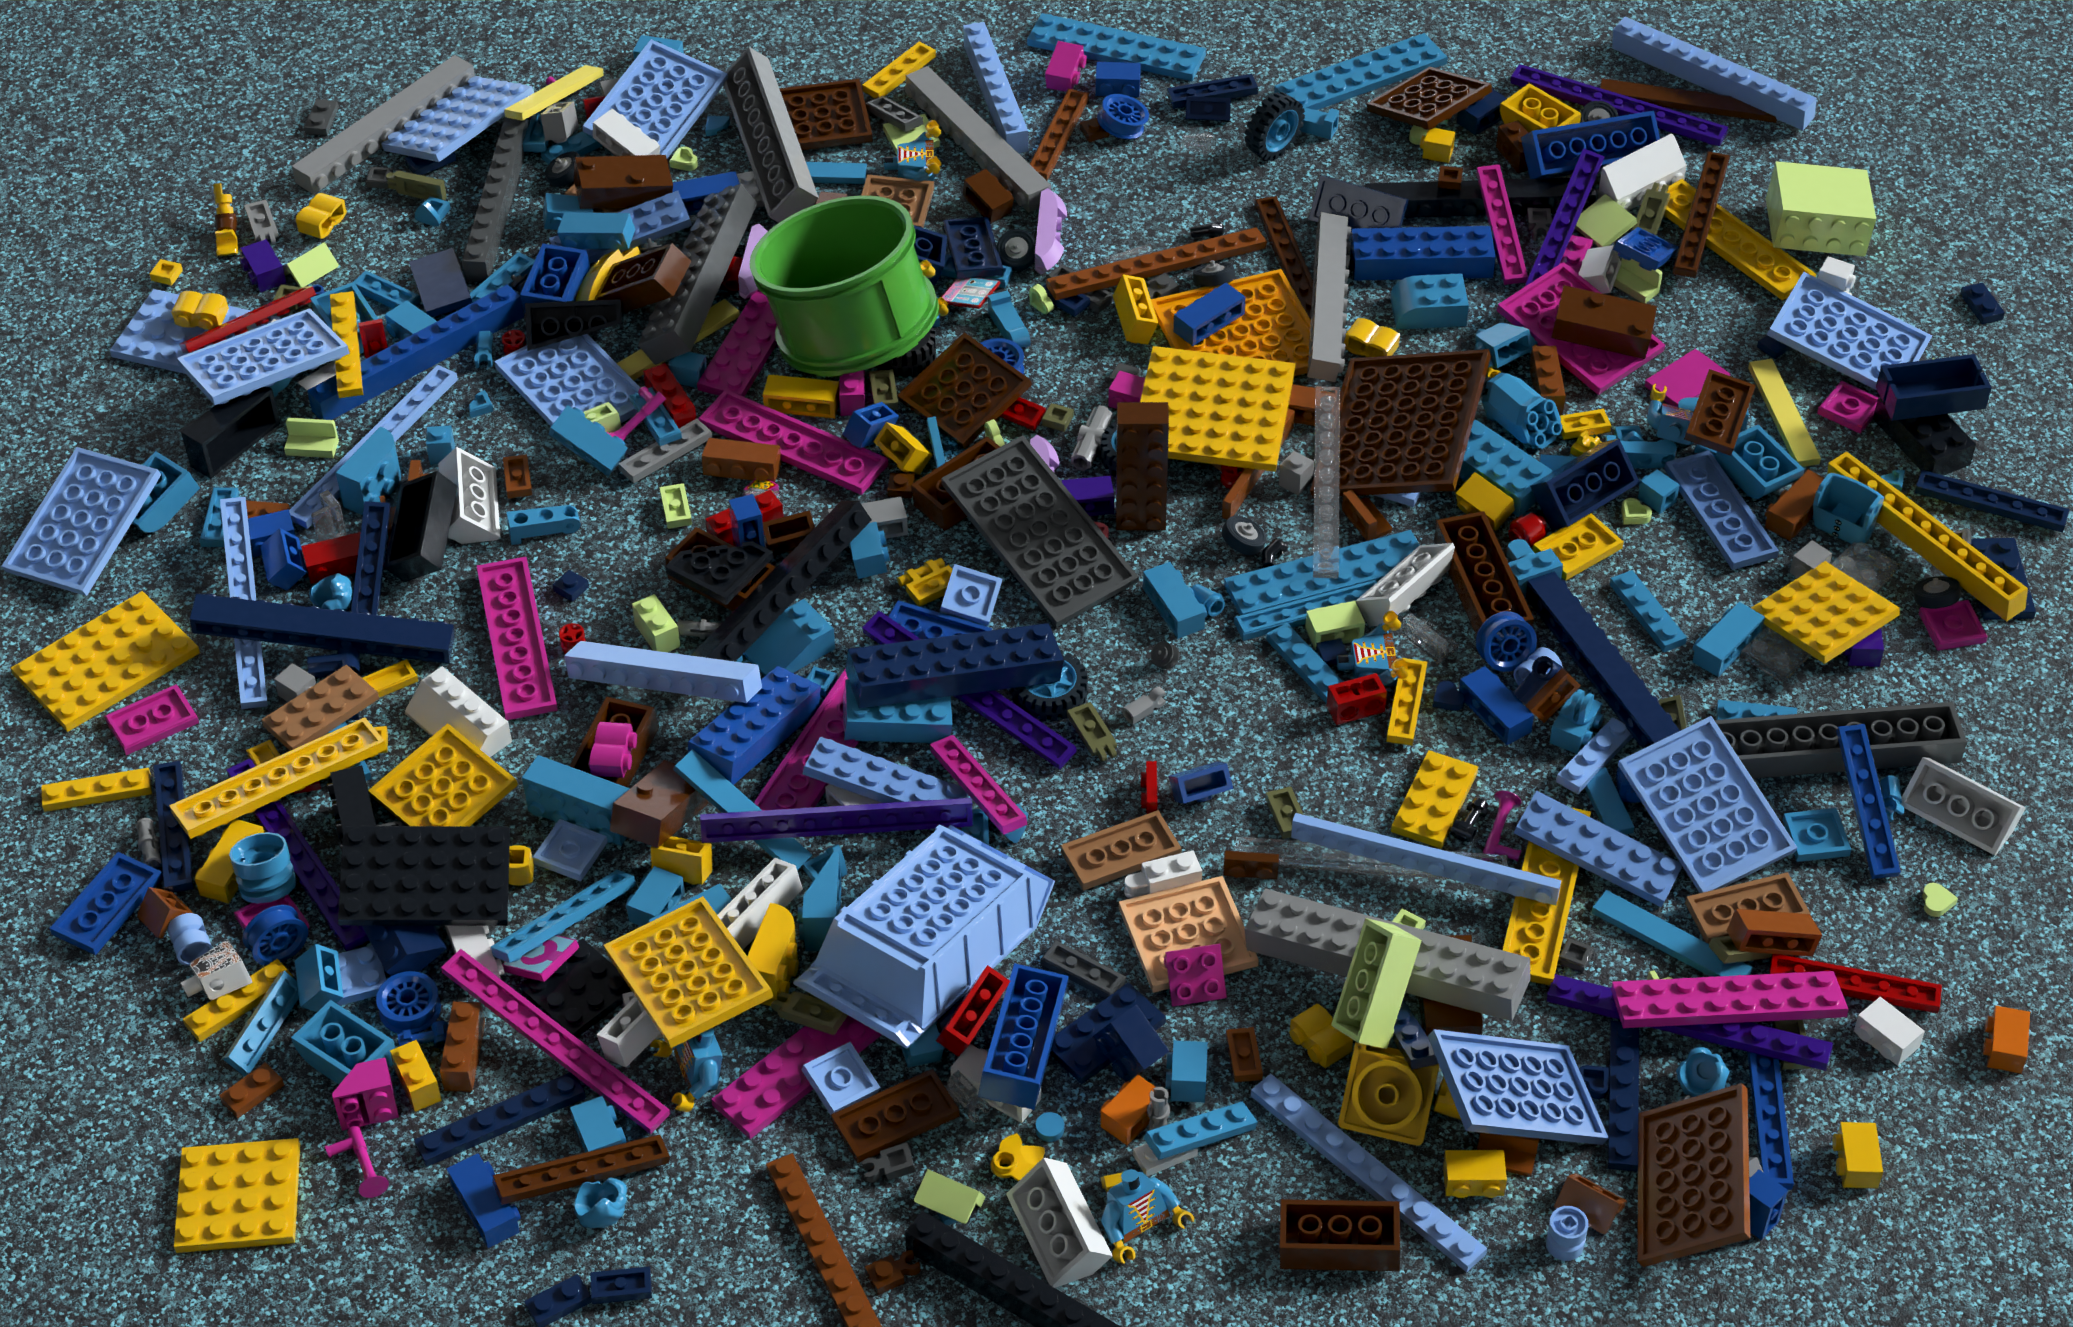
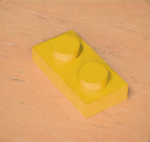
[1560,409,1611,440]

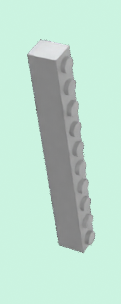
[292,55,475,194]
[905,66,1051,213]
[1307,212,1351,382]

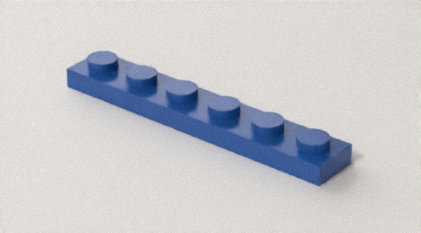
[1836,724,1901,879]
[1747,1052,1794,1190]

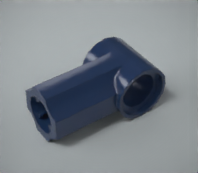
[307,647,360,678]
[1513,656,1562,704]

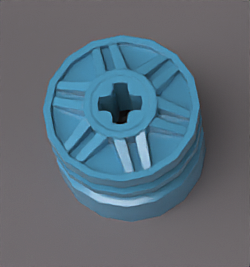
[229,832,297,904]

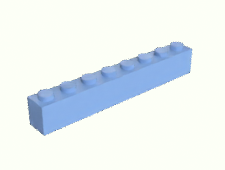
[963,22,1028,153]
[564,641,762,703]

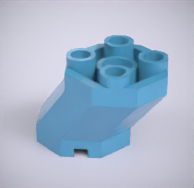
[1482,373,1562,449]

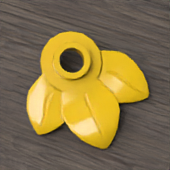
[991,1133,1045,1181]

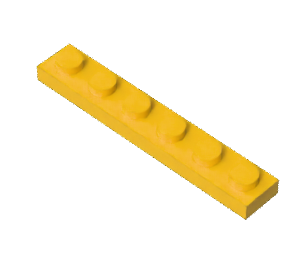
[330,291,363,398]

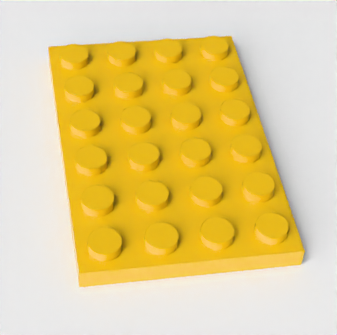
[11,591,200,732]
[604,896,774,1048]

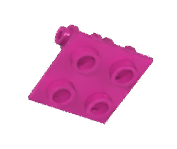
[1164,943,1227,1007]

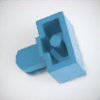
[1506,539,1563,598]
[1549,689,1604,754]

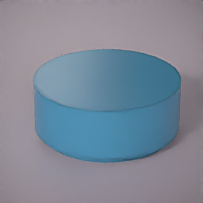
[1036,1112,1064,1142]

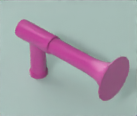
[607,387,666,441]
[1481,791,1522,862]
[325,1126,389,1198]

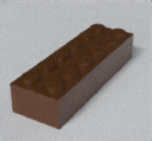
[1116,402,1169,530]
[1434,511,1534,644]

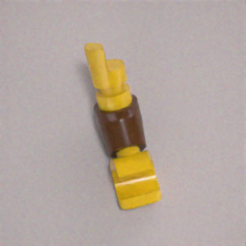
[213,183,238,256]

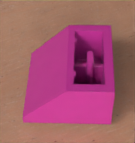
[332,1057,399,1131]

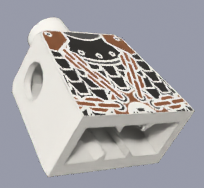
[180,940,253,1000]

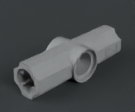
[1071,405,1113,471]

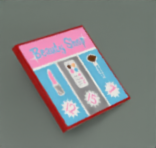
[941,278,1001,309]

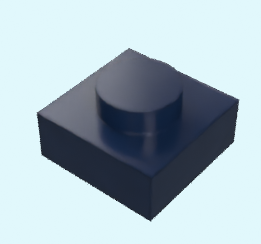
[553,570,589,602]

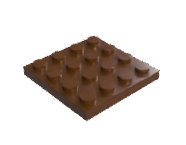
[1366,67,1492,130]
[779,79,873,150]
[897,332,1032,449]

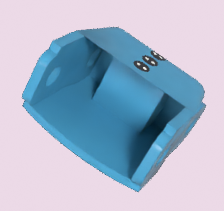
[1812,473,1884,546]

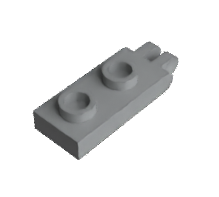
[244,200,279,245]

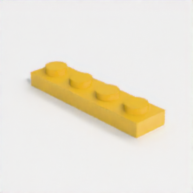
[862,41,936,99]
[1386,658,1427,746]
[41,768,152,812]
[183,959,293,1042]

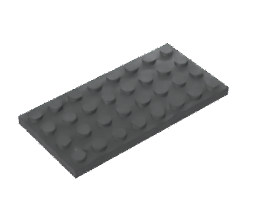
[941,435,1139,628]

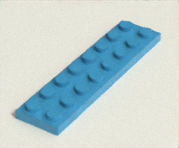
[1027,13,1206,81]
[1274,33,1448,110]
[1224,530,1420,615]

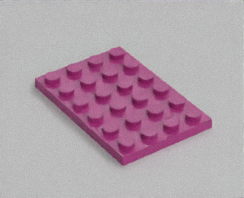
[1496,262,1665,395]

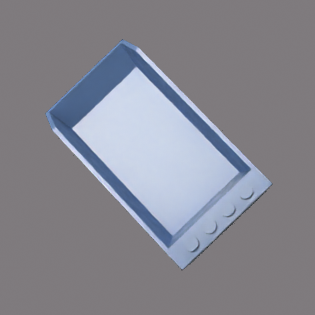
[793,824,1055,1049]

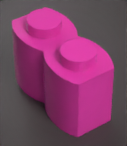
[589,722,637,778]

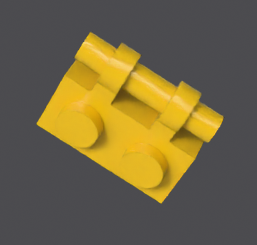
[897,558,952,607]

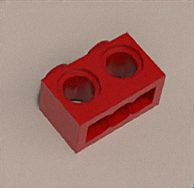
[1326,673,1387,725]

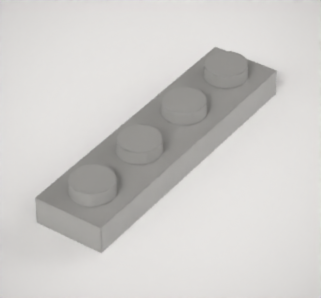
[618,419,712,483]

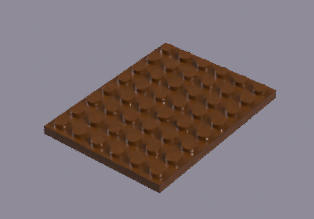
[1310,349,1491,498]

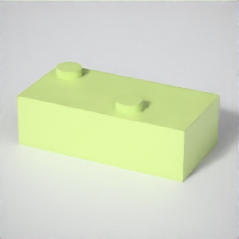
[1331,918,1422,1049]

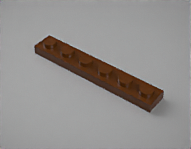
[492,1134,670,1205]

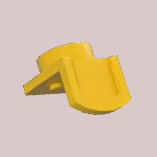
[1338,1042,1441,1146]

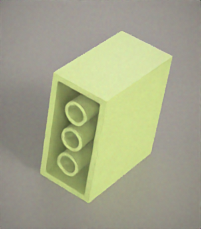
[1766,161,1876,256]

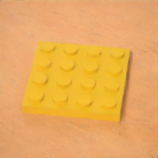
[1751,561,1900,664]
[368,723,518,827]
[174,1138,300,1253]

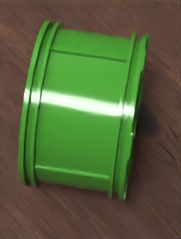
[750,196,939,377]

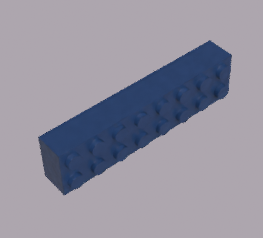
[845,623,1064,709]

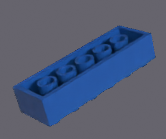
[1521,111,1660,179]
[1350,226,1495,281]
[687,666,821,785]
[978,963,1069,1110]

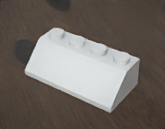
[1597,134,1687,211]
[438,447,500,544]
[1356,543,1455,626]
[405,666,512,757]
[1901,757,2026,855]
[1006,1158,1113,1288]

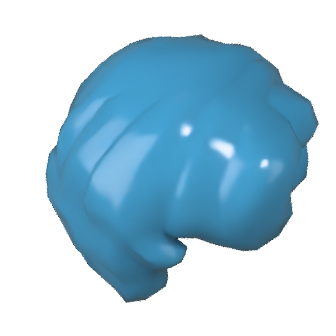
[309,573,353,612]
[1676,1047,1730,1098]
[574,1177,627,1229]

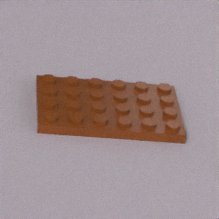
[1637,1083,1750,1267]

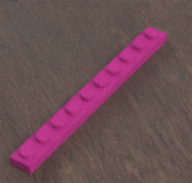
[441,949,670,1134]

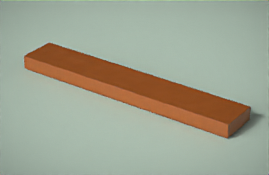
[1030,89,1089,181]
[1222,409,1295,520]

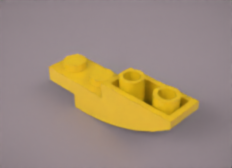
[575,246,642,301]

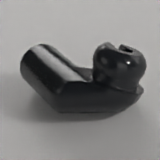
[1190,221,1225,238]
[1262,538,1288,568]

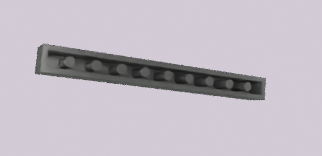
[462,117,530,283]

